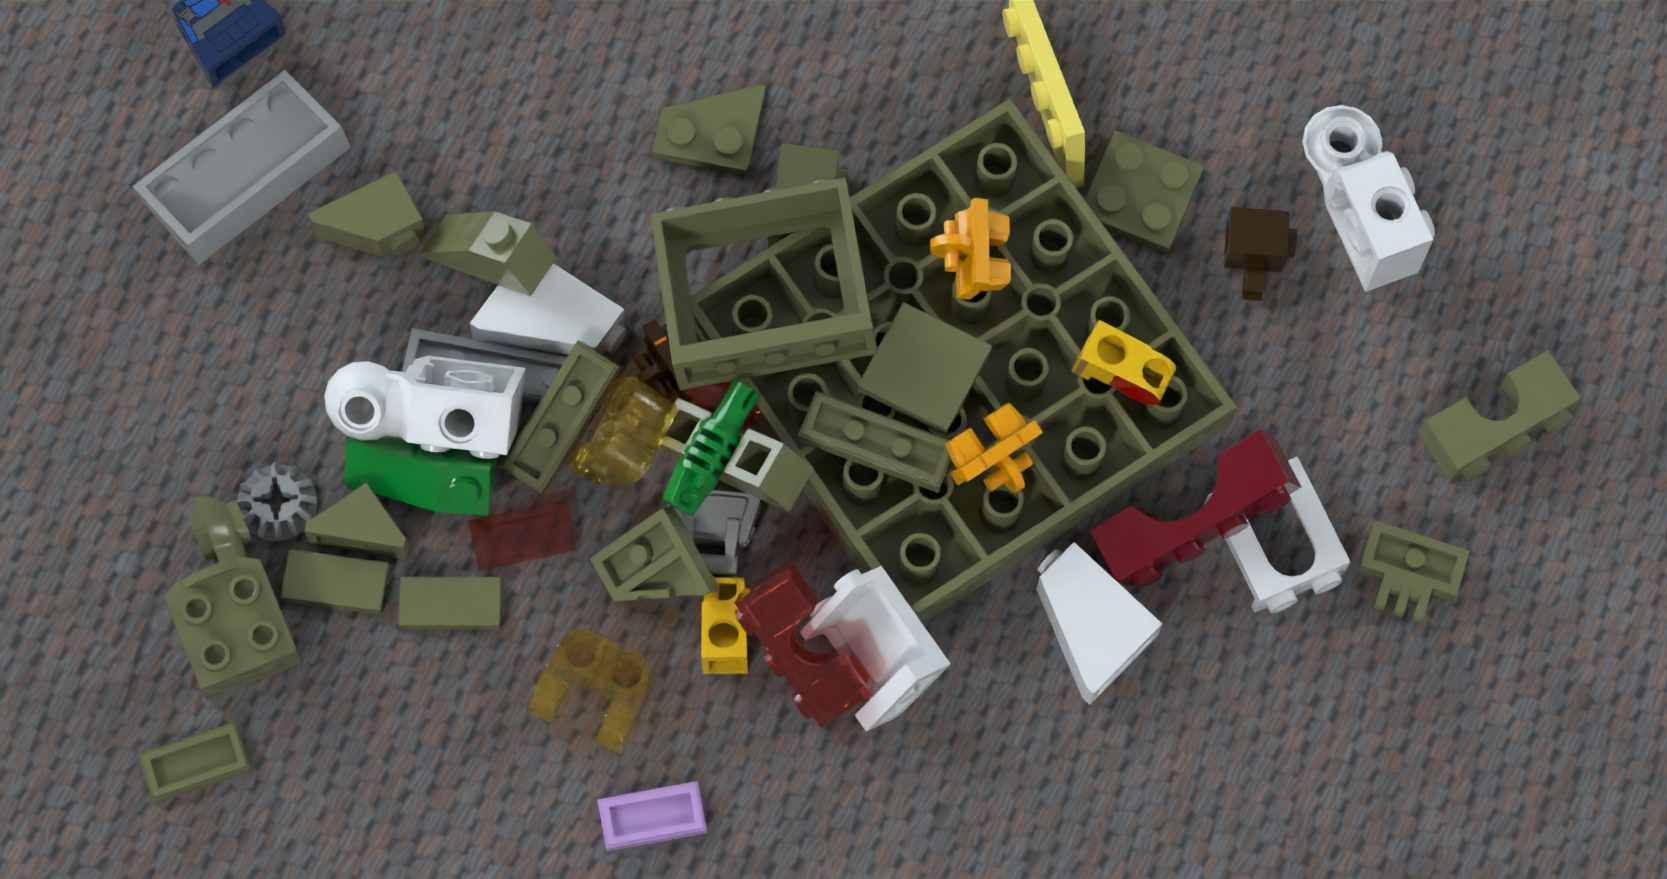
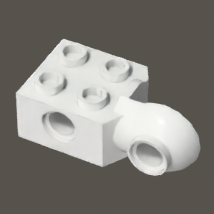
[1302,105,1435,292]
[324,356,526,458]

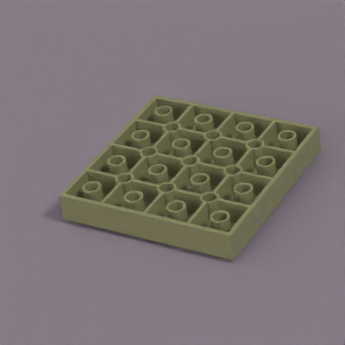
[691,99,1237,624]

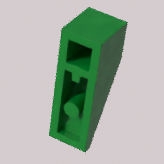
[345,436,496,516]

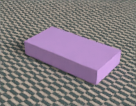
[598,781,707,852]

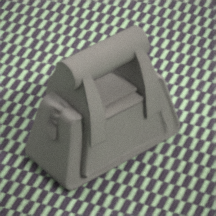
[667,490,761,576]

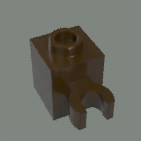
[1224,207,1297,301]

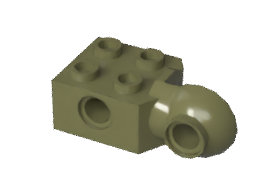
[164,495,302,701]

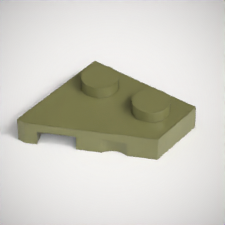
[652,85,766,176]
[590,506,720,601]

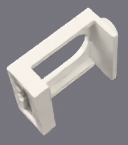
[1204,456,1350,614]

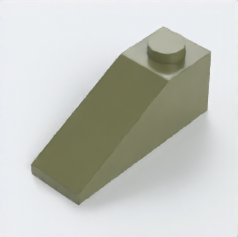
[420,211,557,296]

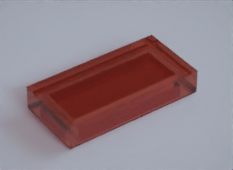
[468,500,577,571]

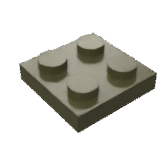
[1085,131,1204,254]

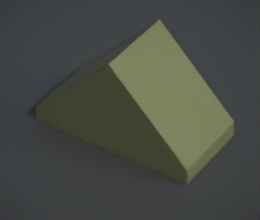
[304,483,409,560]

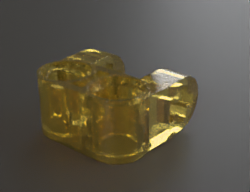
[567,377,676,486]
[527,629,650,754]

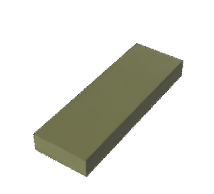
[500,340,622,493]
[798,391,952,493]

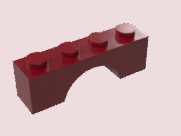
[1090,429,1302,588]

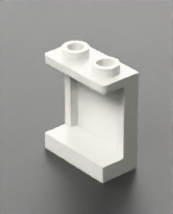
[800,566,950,732]

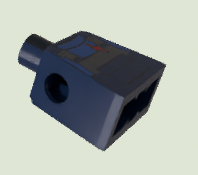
[171,0,286,87]

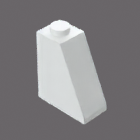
[470,264,627,357]
[1036,542,1162,705]

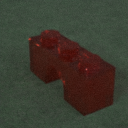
[734,559,875,728]

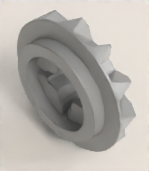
[237,462,317,542]

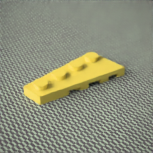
[1002,0,1085,188]

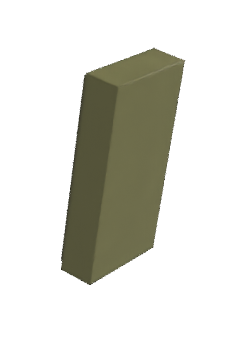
[280,549,390,615]
[398,577,501,630]
[138,721,252,804]

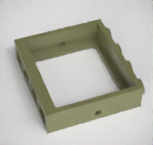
[650,178,878,390]

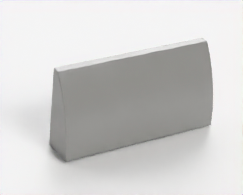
[132,70,351,265]

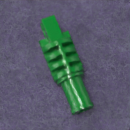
[663,379,761,516]

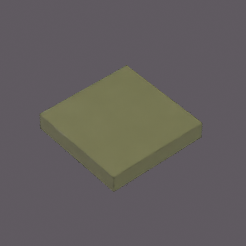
[857,302,992,435]

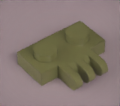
[1358,520,1470,623]

